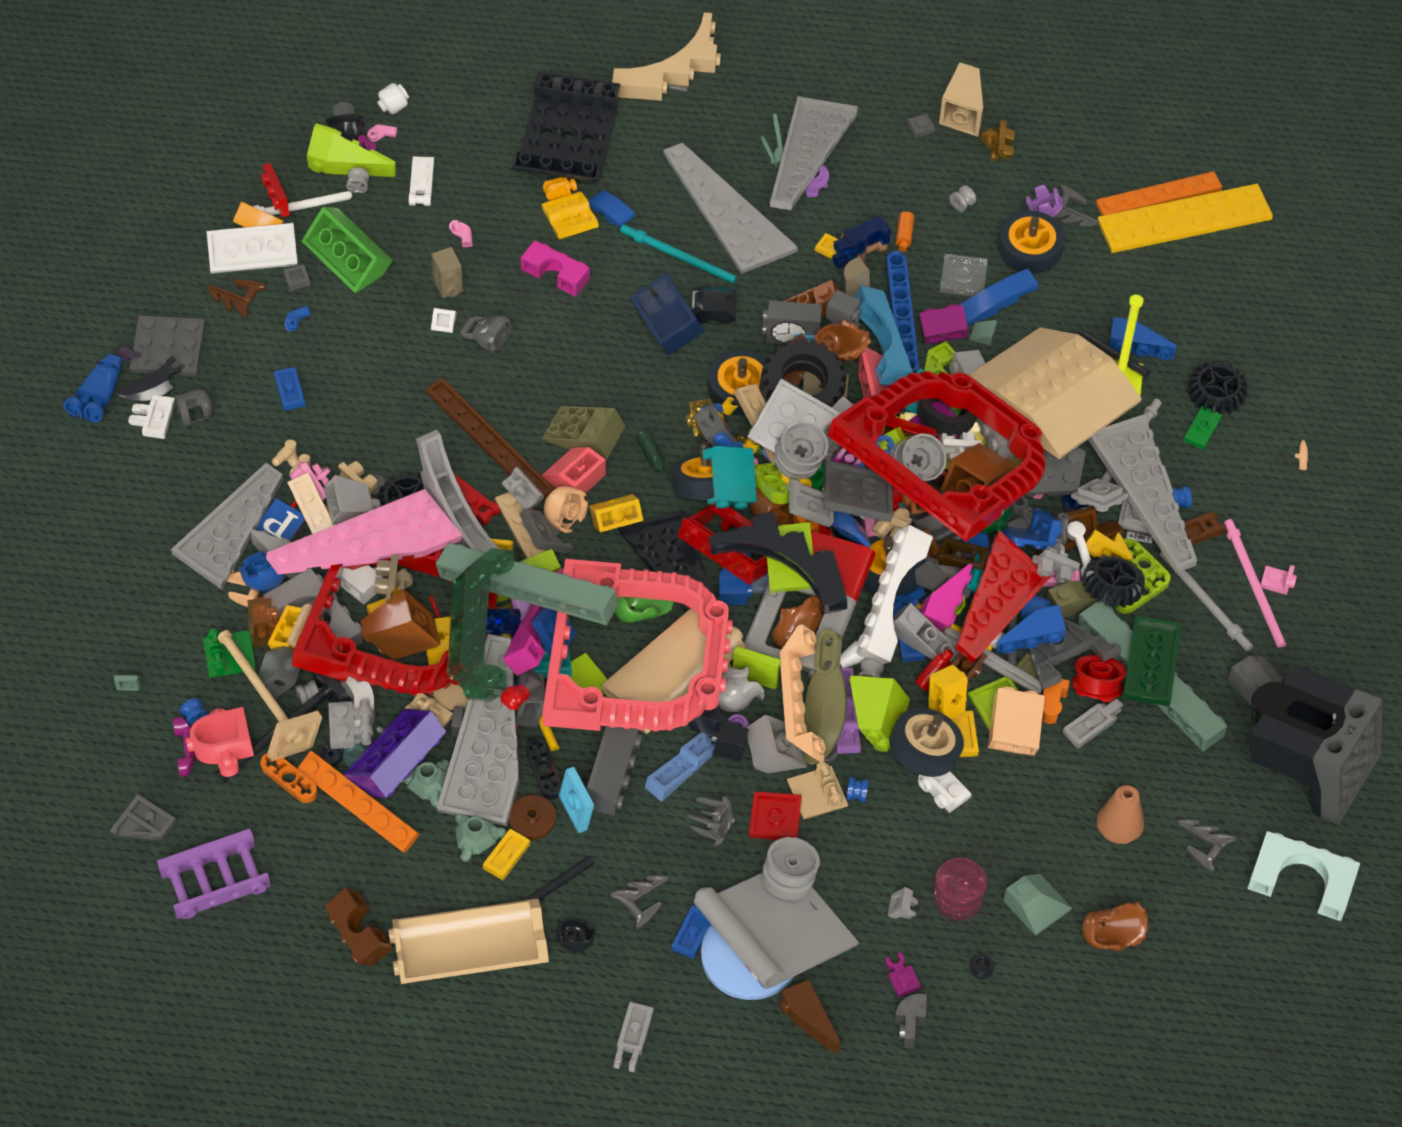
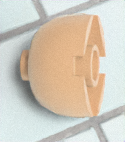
[544,486,588,533]

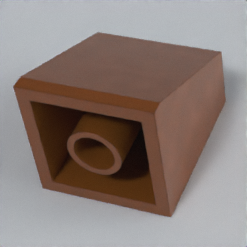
[940,443,1016,492]
[360,589,441,660]

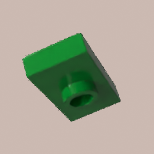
[1183,406,1222,450]

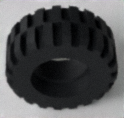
[759,339,847,408]

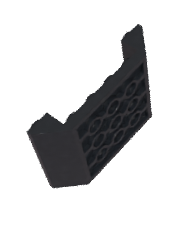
[513,71,620,182]

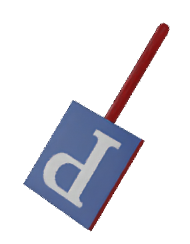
[256,473,315,541]

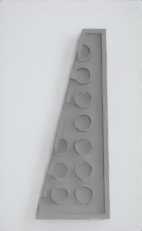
[770,96,858,210]
[664,143,798,274]
[1088,414,1197,573]

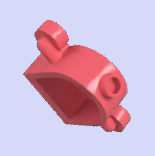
[186,707,254,777]

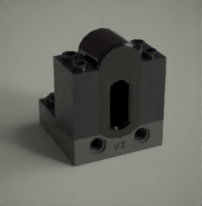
[1249,665,1383,825]

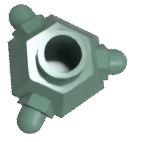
[401,759,450,808]
[455,814,507,862]

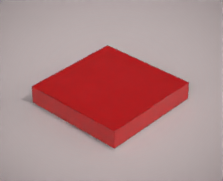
[749,791,802,840]

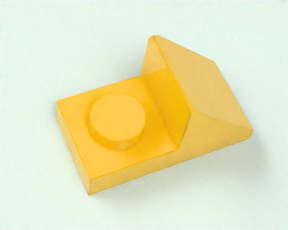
[1085,530,1132,560]

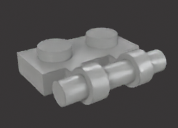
[328,699,373,749]

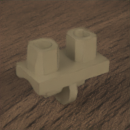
[374,554,413,601]

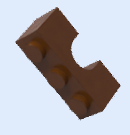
[325,888,393,966]

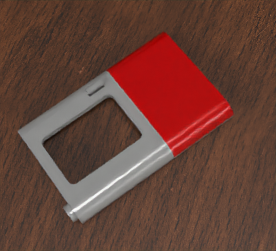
[744,530,876,678]

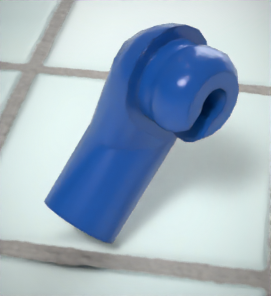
[284,306,310,331]

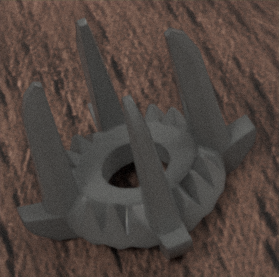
[687,796,736,846]

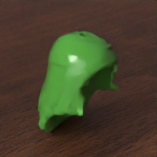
[614,597,674,624]

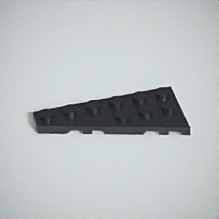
[618,510,714,613]

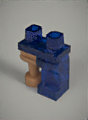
[832,216,891,269]

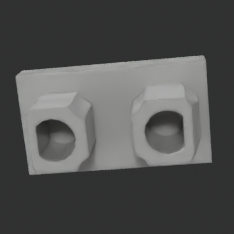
[502,467,544,509]
[1032,543,1080,584]

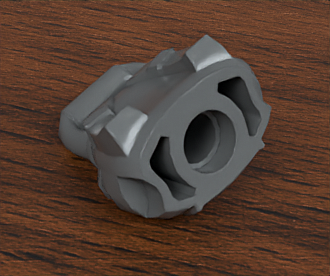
[460,315,512,353]

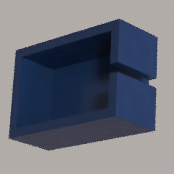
[630,273,705,356]

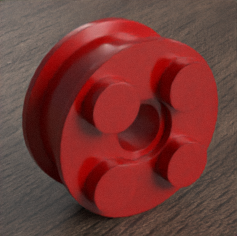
[1072,655,1127,702]

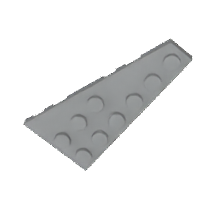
[171,463,284,590]

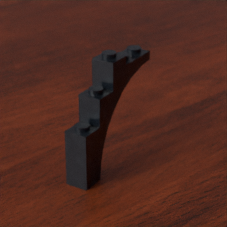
[709,512,847,614]

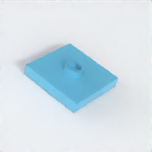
[559,767,594,833]

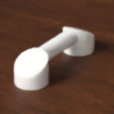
[1067,521,1091,581]

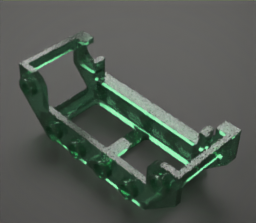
[447,548,515,702]

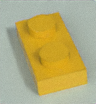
[483,829,530,880]

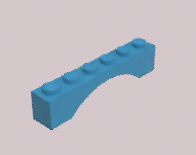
[855,285,913,386]

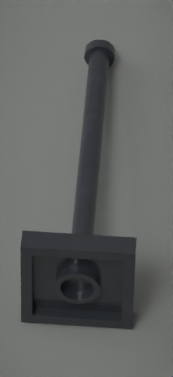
[215,672,350,783]

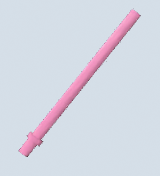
[1224,519,1286,648]

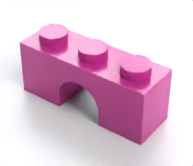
[521,240,590,297]

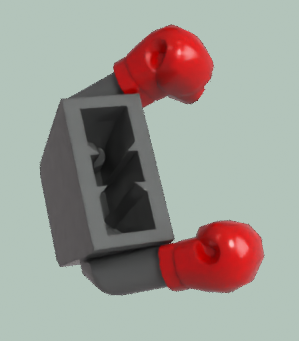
[500,668,545,730]

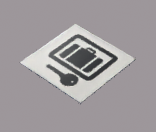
[1126,531,1153,543]

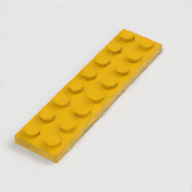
[1098,184,1273,253]

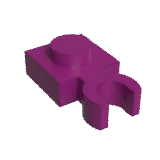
[885,952,921,997]

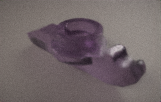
[114,344,142,361]

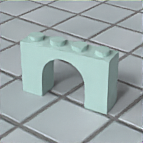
[1247,831,1360,921]

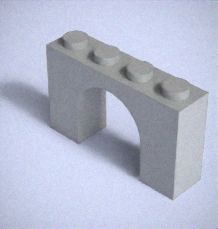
[263,568,363,646]

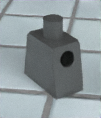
[254,646,300,699]

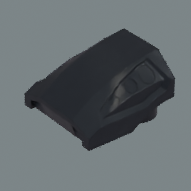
[692,286,736,324]

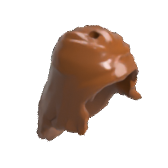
[815,319,871,362]
[772,595,824,650]
[1082,902,1148,951]

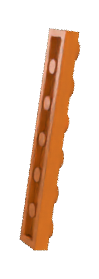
[1096,171,1222,216]
[297,751,420,853]

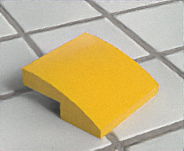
[542,191,599,240]

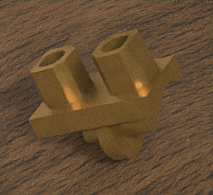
[980,120,1015,161]

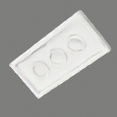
[207,223,298,273]

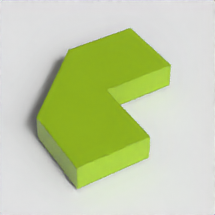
[924,341,955,376]

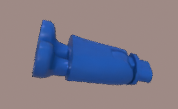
[63,354,123,423]

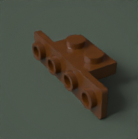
[1032,506,1124,555]

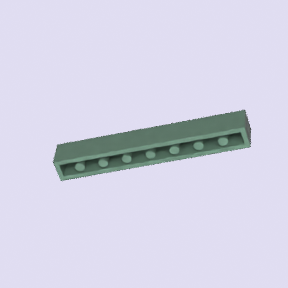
[436,543,619,625]
[1077,601,1227,752]

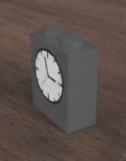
[762,300,822,345]

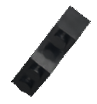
[690,693,749,762]

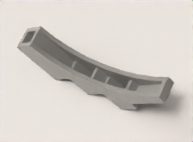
[416,430,501,556]

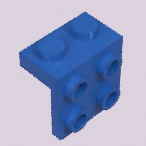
[1002,508,1061,550]

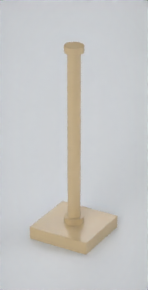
[217,630,322,761]

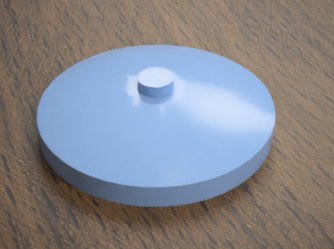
[701,925,793,1000]

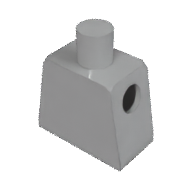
[324,475,380,524]

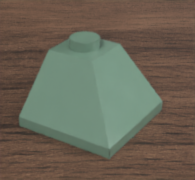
[1004,874,1072,936]

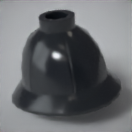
[325,114,366,142]

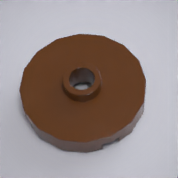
[509,795,556,840]

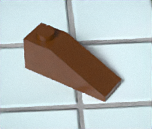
[779,980,840,1054]

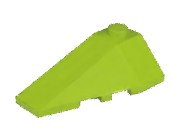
[307,123,396,177]

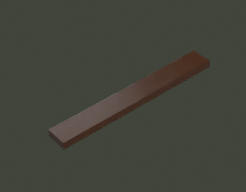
[425,377,555,504]

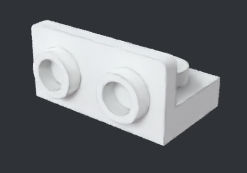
[918,772,971,813]

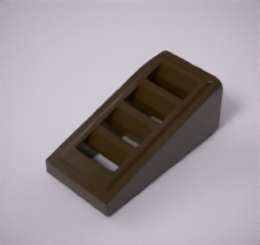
[938,537,989,570]

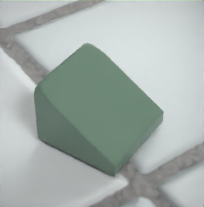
[970,320,997,346]
[114,675,141,691]

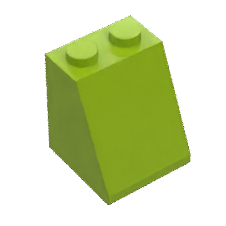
[850,675,910,752]

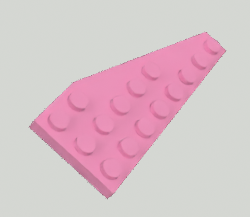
[266,489,462,574]

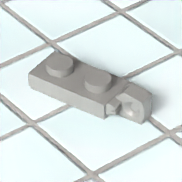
[1062,698,1123,749]

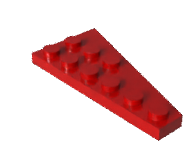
[955,531,1051,663]

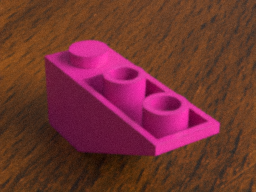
[920,564,972,631]

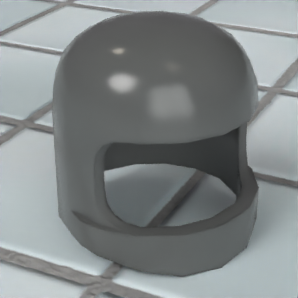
[175,389,213,427]

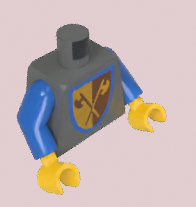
[694,397,759,455]

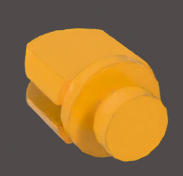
[543,177,577,201]

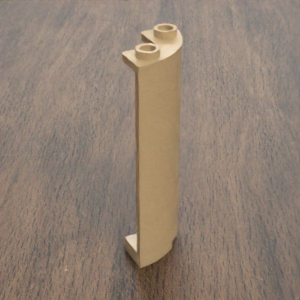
[601,609,746,734]
[388,899,549,984]

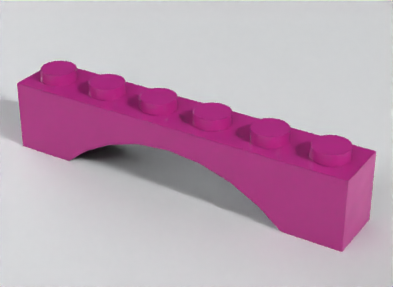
[503,568,564,675]

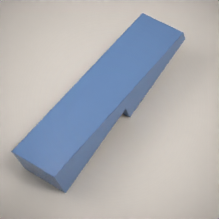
[645,733,715,802]

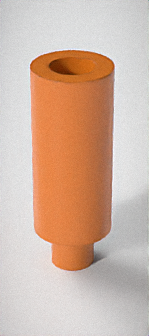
[896,212,915,252]

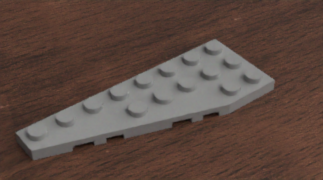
[436,634,519,826]

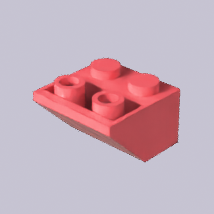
[542,447,606,493]

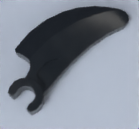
[115,356,182,402]

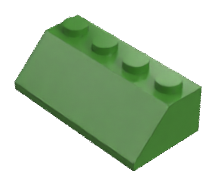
[301,207,393,293]

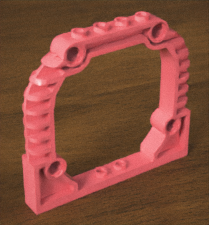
[543,559,733,732]

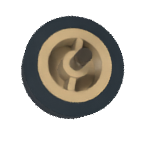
[889,708,964,777]

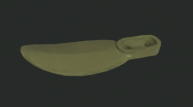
[802,629,847,765]

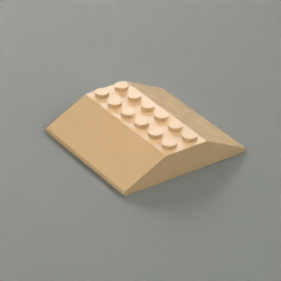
[969,327,1142,459]

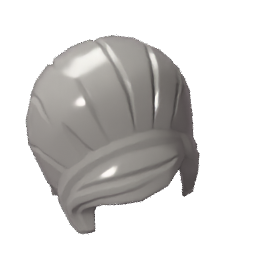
[718,666,765,712]

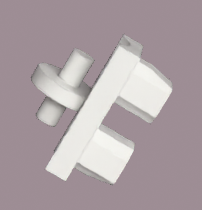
[940,431,981,459]

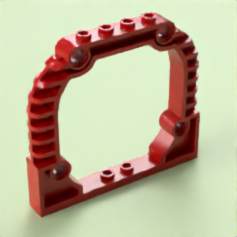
[827,371,1046,542]
[292,549,500,696]

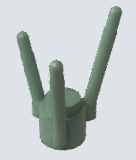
[761,113,784,168]

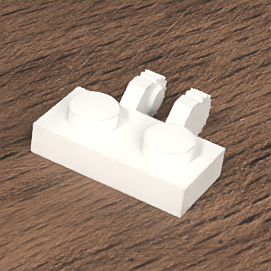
[128,395,175,439]

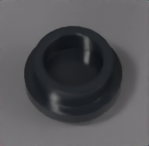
[969,955,994,979]

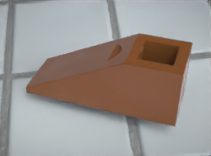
[783,280,842,317]

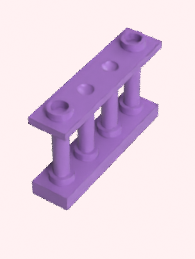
[157,829,270,919]

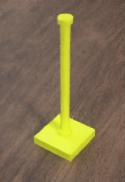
[1114,295,1143,396]

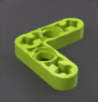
[754,463,789,504]
[1116,538,1171,614]

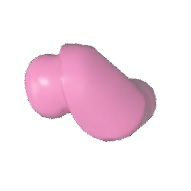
[367,124,398,142]
[449,220,473,247]

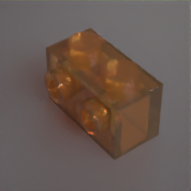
[247,597,279,647]

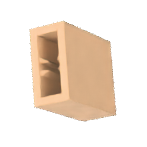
[988,687,1045,755]

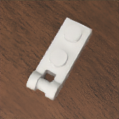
[409,157,434,206]

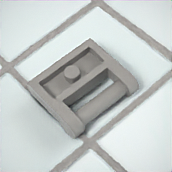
[787,478,834,527]

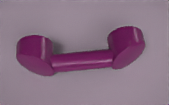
[173,717,195,777]

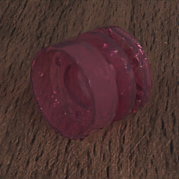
[933,858,987,921]

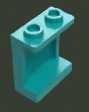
[703,446,757,510]

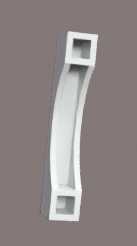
[856,525,933,664]

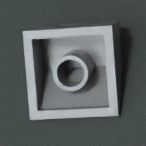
[746,715,807,773]

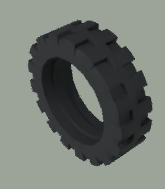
[917,398,976,436]

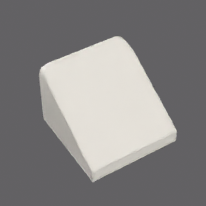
[431,308,457,333]

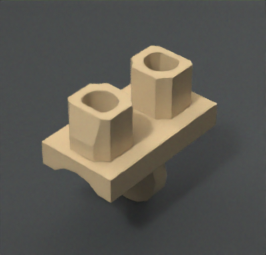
[338,461,378,498]
[872,508,912,544]
[405,693,453,728]

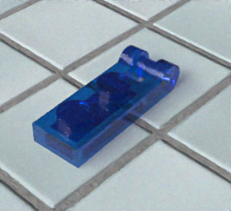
[466,608,522,635]

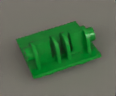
[203,628,256,678]

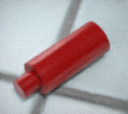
[915,649,954,691]

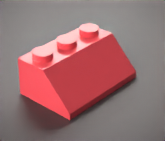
[858,348,900,417]

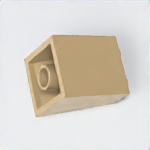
[939,63,983,136]

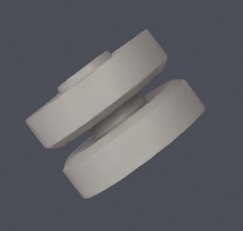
[761,837,820,901]

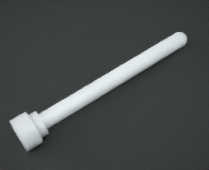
[253,191,352,215]

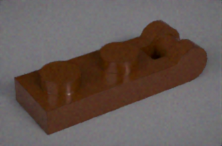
[1184,511,1226,545]

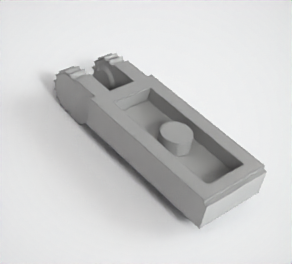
[613,1002,654,1072]

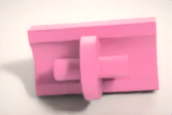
[289,461,330,500]

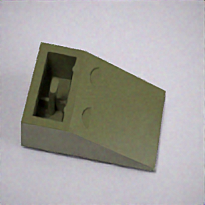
[542,406,626,460]

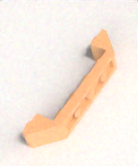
[780,624,826,762]

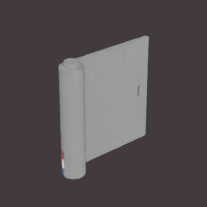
[694,873,859,989]

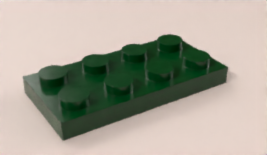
[1123,615,1182,707]

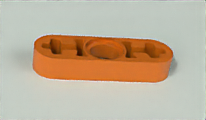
[260,753,317,803]

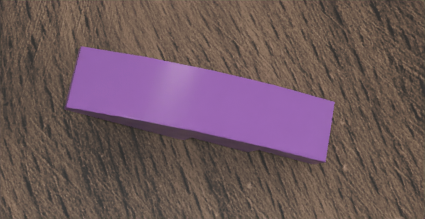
[836,668,861,754]

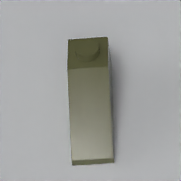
[1046,581,1104,618]

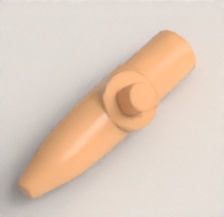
[1295,440,1308,470]

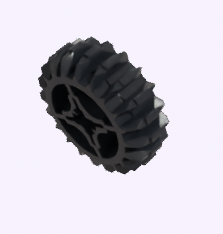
[1188,361,1248,415]
[377,471,437,507]
[1083,554,1145,608]

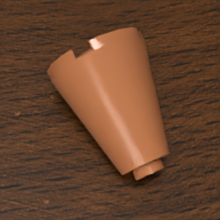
[1097,785,1144,844]

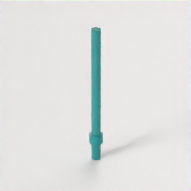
[620,224,737,284]

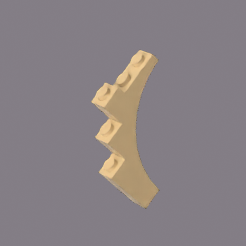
[612,13,721,100]

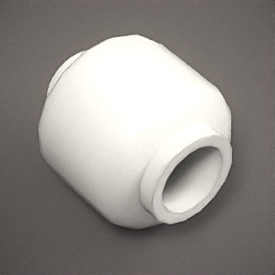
[377,83,409,114]

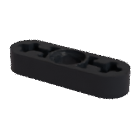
[525,737,562,800]

